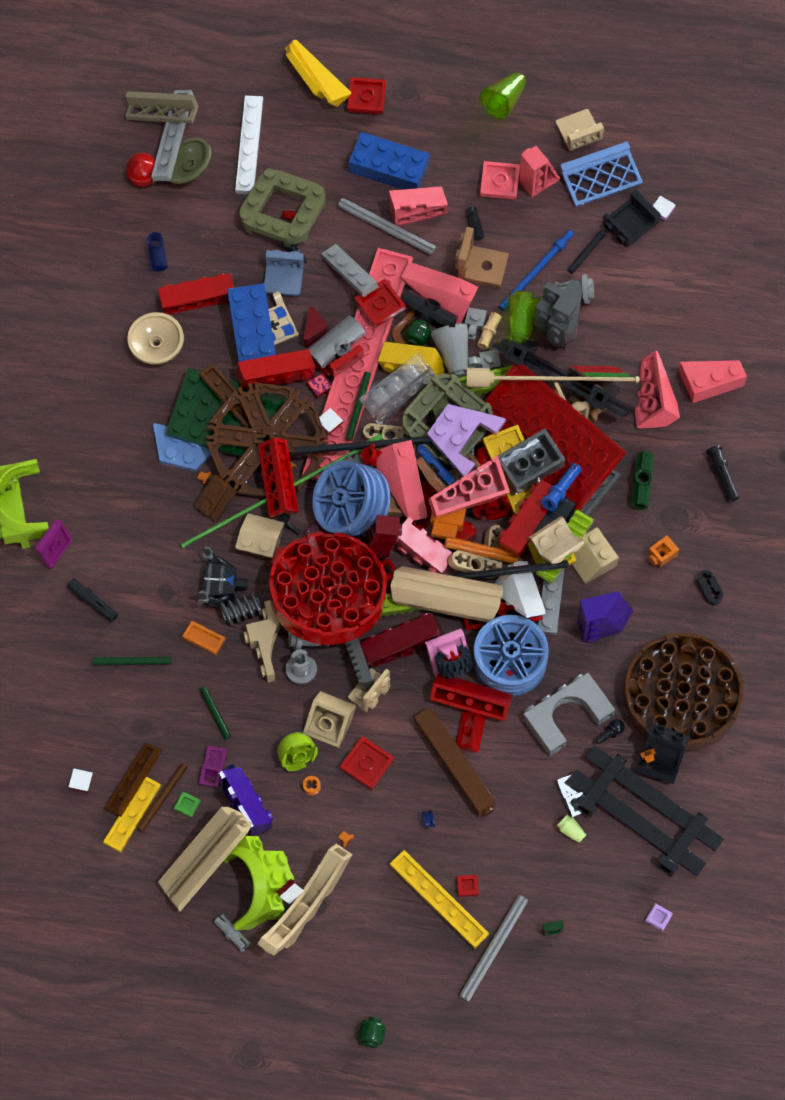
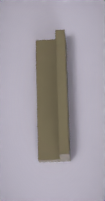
[125,91,199,124]

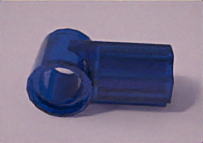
[147,232,168,272]

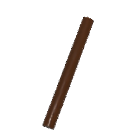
[137,763,188,832]

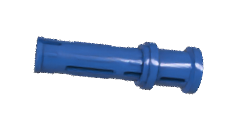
[541,463,582,511]

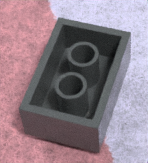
[498,429,565,495]

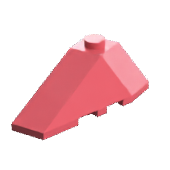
[401,262,478,324]

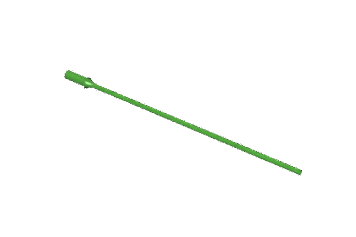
[181,434,384,548]

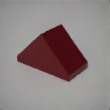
[303,306,329,348]

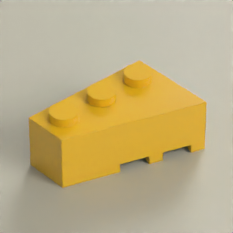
[378,342,446,383]

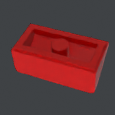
[456,711,486,753]

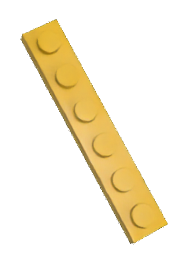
[390,850,489,949]

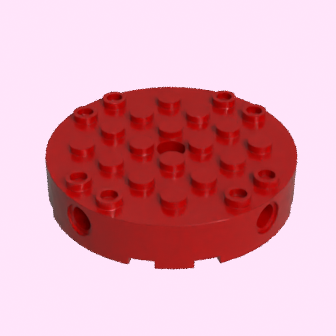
[269,532,387,645]

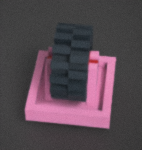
[425,629,473,679]

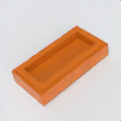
[182,621,226,655]

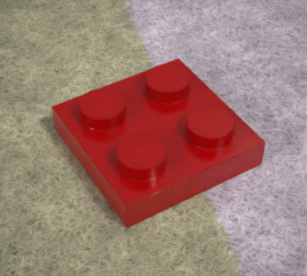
[347,77,386,114]
[354,279,406,328]
[340,736,395,790]

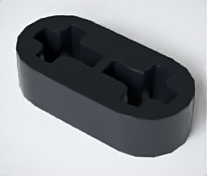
[696,570,723,606]

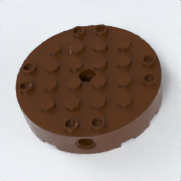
[624,632,743,751]

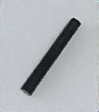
[567,230,606,274]

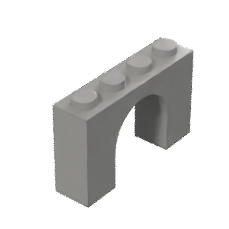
[523,673,615,757]

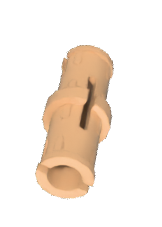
[477,312,502,350]

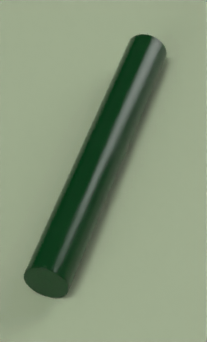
[199,686,232,740]

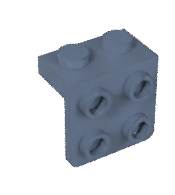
[264,250,304,296]

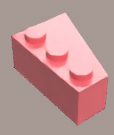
[519,146,561,197]
[678,360,747,403]
[396,517,456,574]

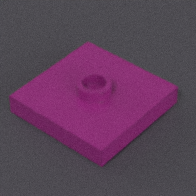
[34,519,73,570]

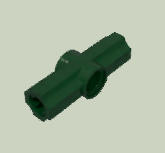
[631,451,654,510]

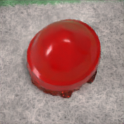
[126,153,156,189]

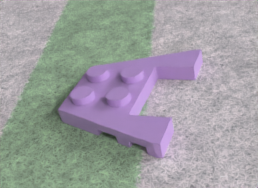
[427,404,506,477]

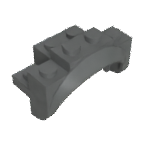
[534,279,582,350]

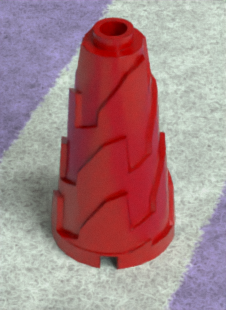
[473,446,511,521]

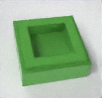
[174,792,201,819]

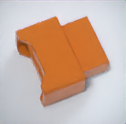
[430,509,466,539]

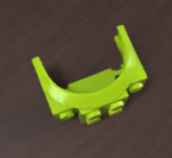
[0,459,49,549]
[224,836,294,930]

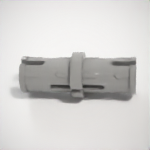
[214,914,250,952]

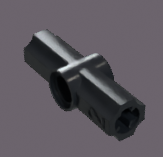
[403,290,458,328]

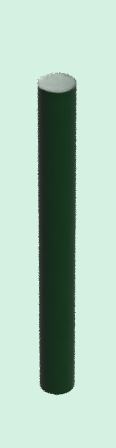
[345,371,371,441]
[93,657,171,665]

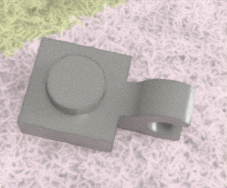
[465,307,487,340]
[468,350,501,370]

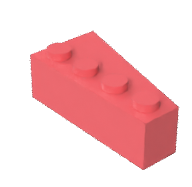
[429,456,510,519]

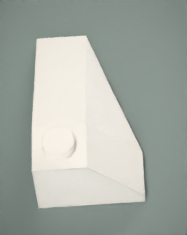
[494,561,546,618]

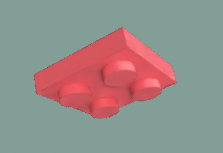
[480,161,520,200]

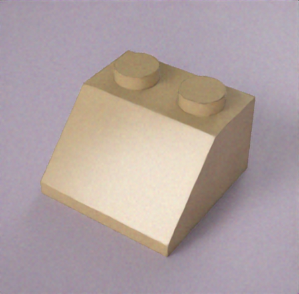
[235,513,285,559]
[572,527,619,585]
[303,691,356,748]

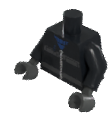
[195,547,248,608]

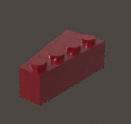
[360,613,444,668]

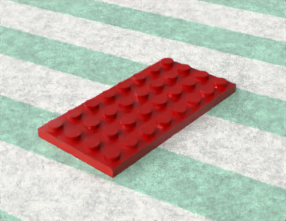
[485,363,627,511]

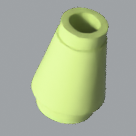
[557,814,587,843]

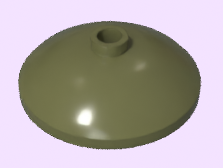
[169,138,211,184]

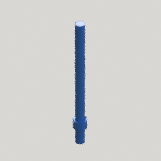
[498,230,574,311]

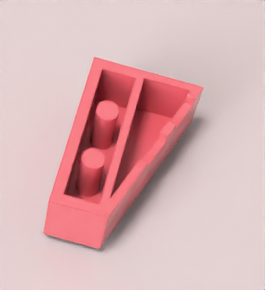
[389,187,448,226]

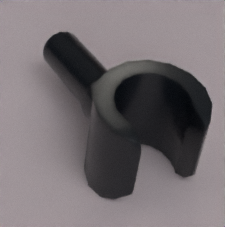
[278,513,301,535]

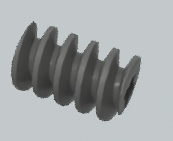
[220,593,262,625]

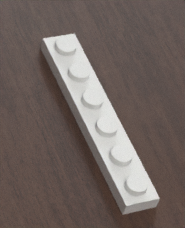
[235,95,263,194]

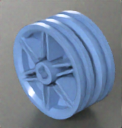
[312,460,390,538]
[473,615,549,697]

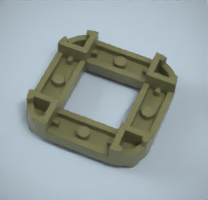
[240,169,326,247]
[401,374,493,466]

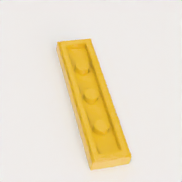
[103,777,161,853]

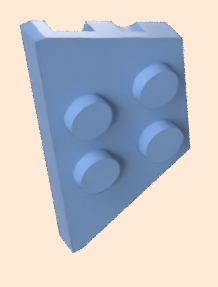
[153,423,212,472]

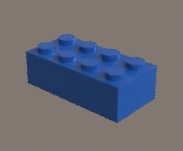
[349,132,430,190]
[227,283,276,362]

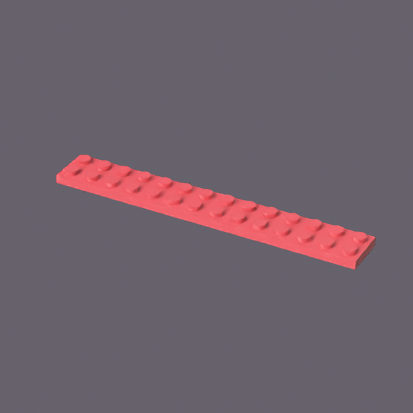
[302,248,413,481]

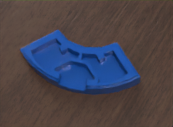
[417,444,456,486]

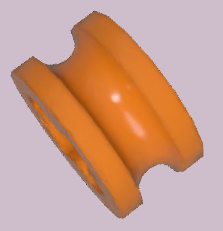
[303,776,321,796]

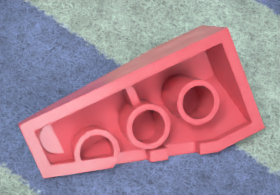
[635,350,680,429]
[376,440,428,521]

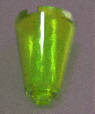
[480,72,526,119]
[508,291,542,343]

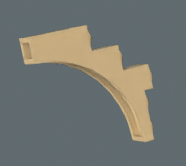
[258,844,353,955]

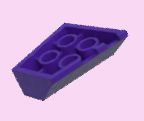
[577,591,634,642]
[219,767,273,836]

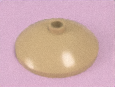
[128,312,184,364]

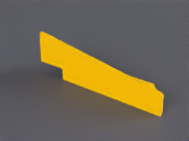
[285,40,351,107]

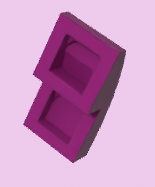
[199,745,228,787]

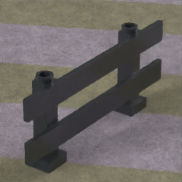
[492,339,635,417]
[567,745,724,877]

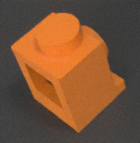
[648,536,679,568]

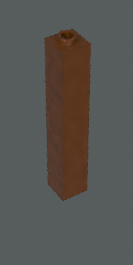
[414,707,496,818]

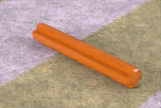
[444,536,518,563]

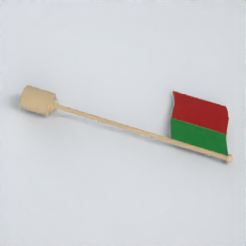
[467,365,640,387]

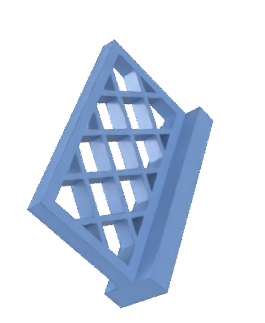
[558,141,643,207]

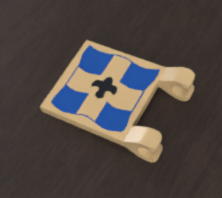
[269,291,299,346]

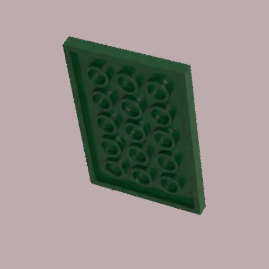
[166,367,286,458]

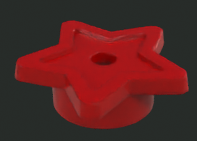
[361,443,382,466]

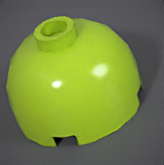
[277,732,318,771]

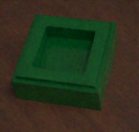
[542,920,564,936]

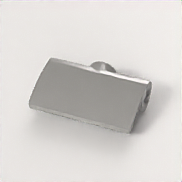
[307,315,366,369]

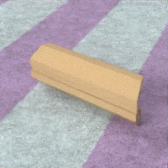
[390,566,503,622]
[158,807,252,911]

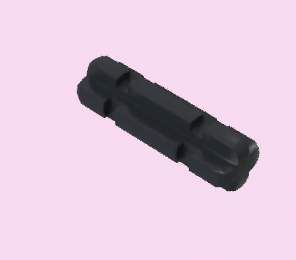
[466,206,485,241]

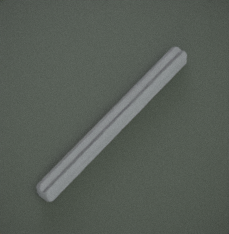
[338,198,436,255]
[460,895,528,1001]

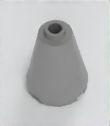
[431,324,468,377]

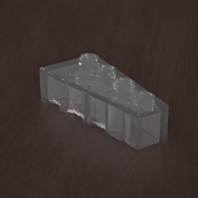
[359,353,435,424]

